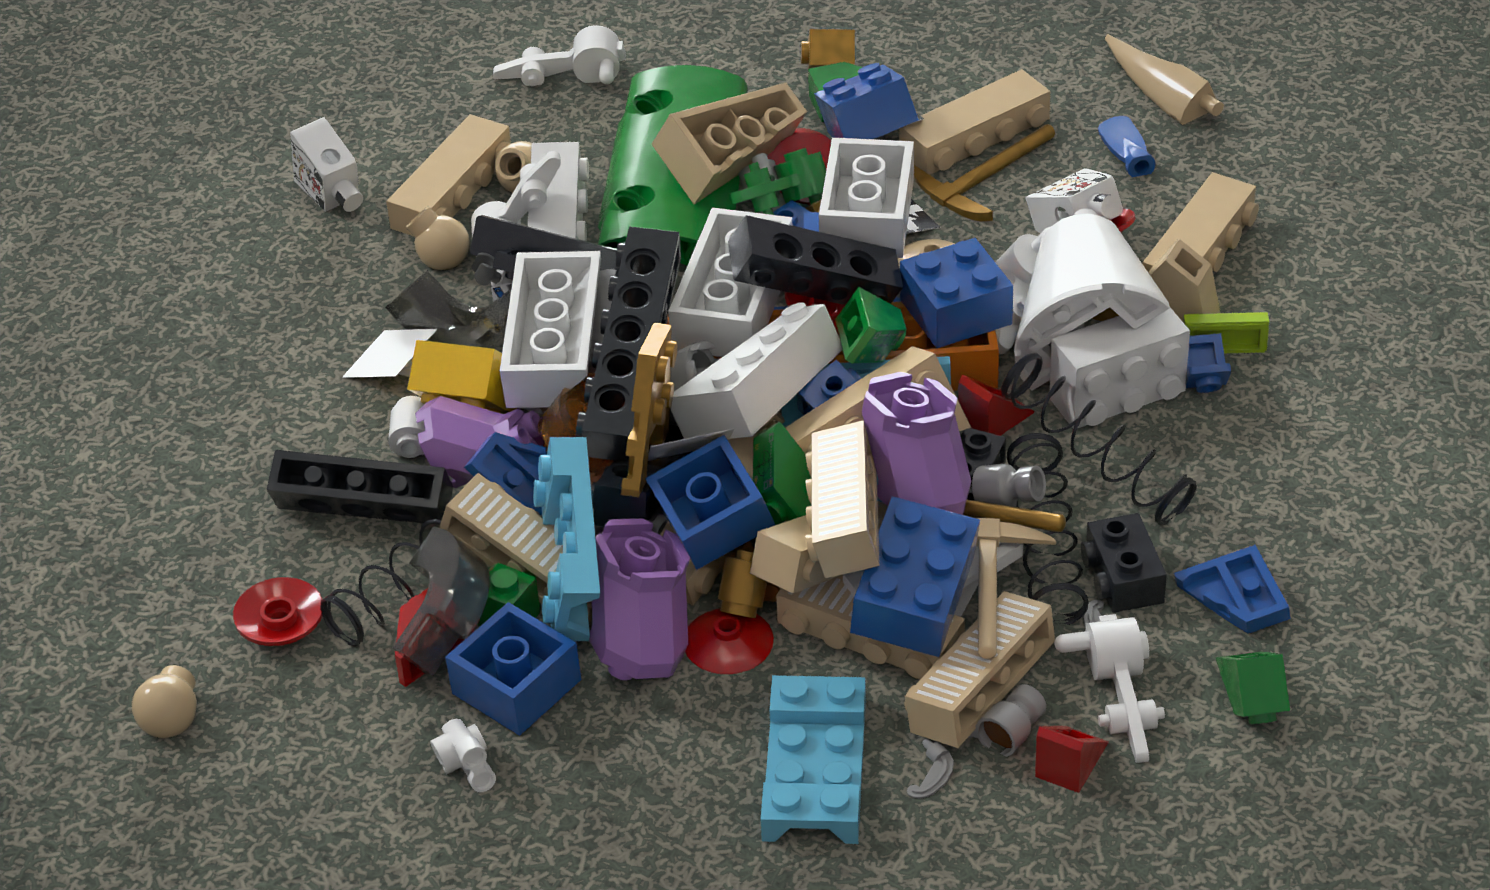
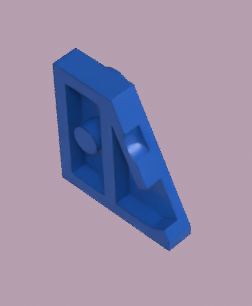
[464,432,547,516]
[1174,545,1291,634]

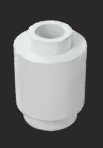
[388,396,425,458]

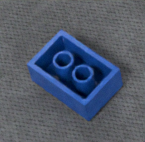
[850,496,980,657]

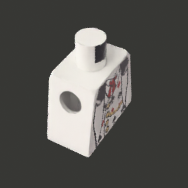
[290,117,363,212]
[1025,168,1123,233]

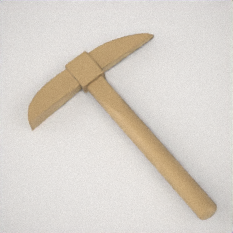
[976,518,1056,659]

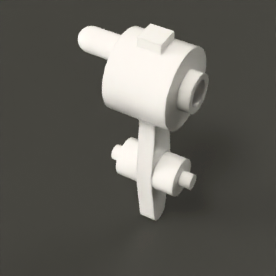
[493,25,626,86]
[471,151,561,270]
[995,227,1050,354]
[1054,614,1165,763]

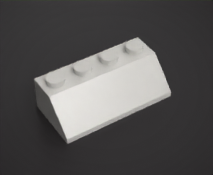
[500,251,601,408]

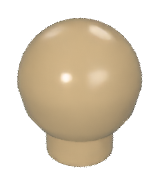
[495,141,532,193]
[406,206,470,270]
[132,665,197,738]

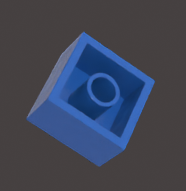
[814,63,919,139]
[900,238,1013,348]
[645,435,775,570]
[445,602,582,736]

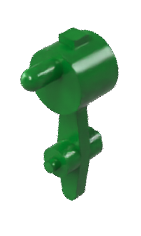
[730,148,826,215]

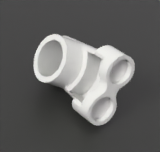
[430,719,496,792]

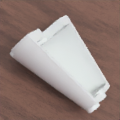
[1014,209,1170,390]

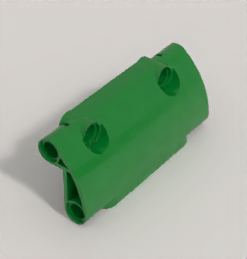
[598,65,748,266]

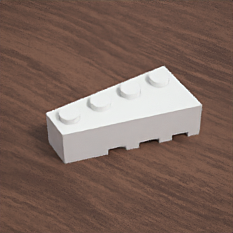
[528,142,589,241]
[670,303,843,439]

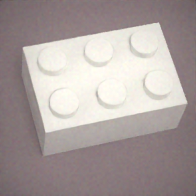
[819,138,914,258]
[1050,308,1190,428]

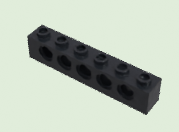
[576,226,681,462]

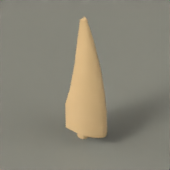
[1105,34,1224,125]

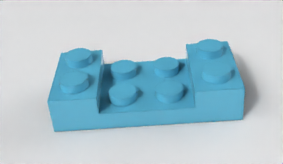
[533,437,600,641]
[761,675,866,844]

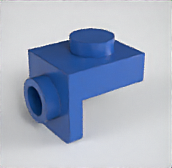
[1186,333,1231,393]

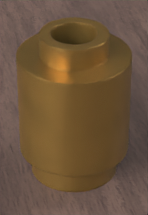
[718,549,767,618]

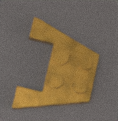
[621,323,677,497]

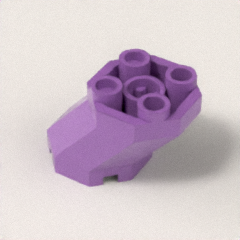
[862,372,971,515]
[415,396,548,488]
[589,518,690,680]

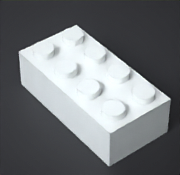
[668,208,793,357]

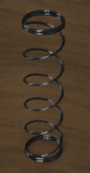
[1001,353,1197,526]
[1007,433,1089,625]
[320,519,474,646]

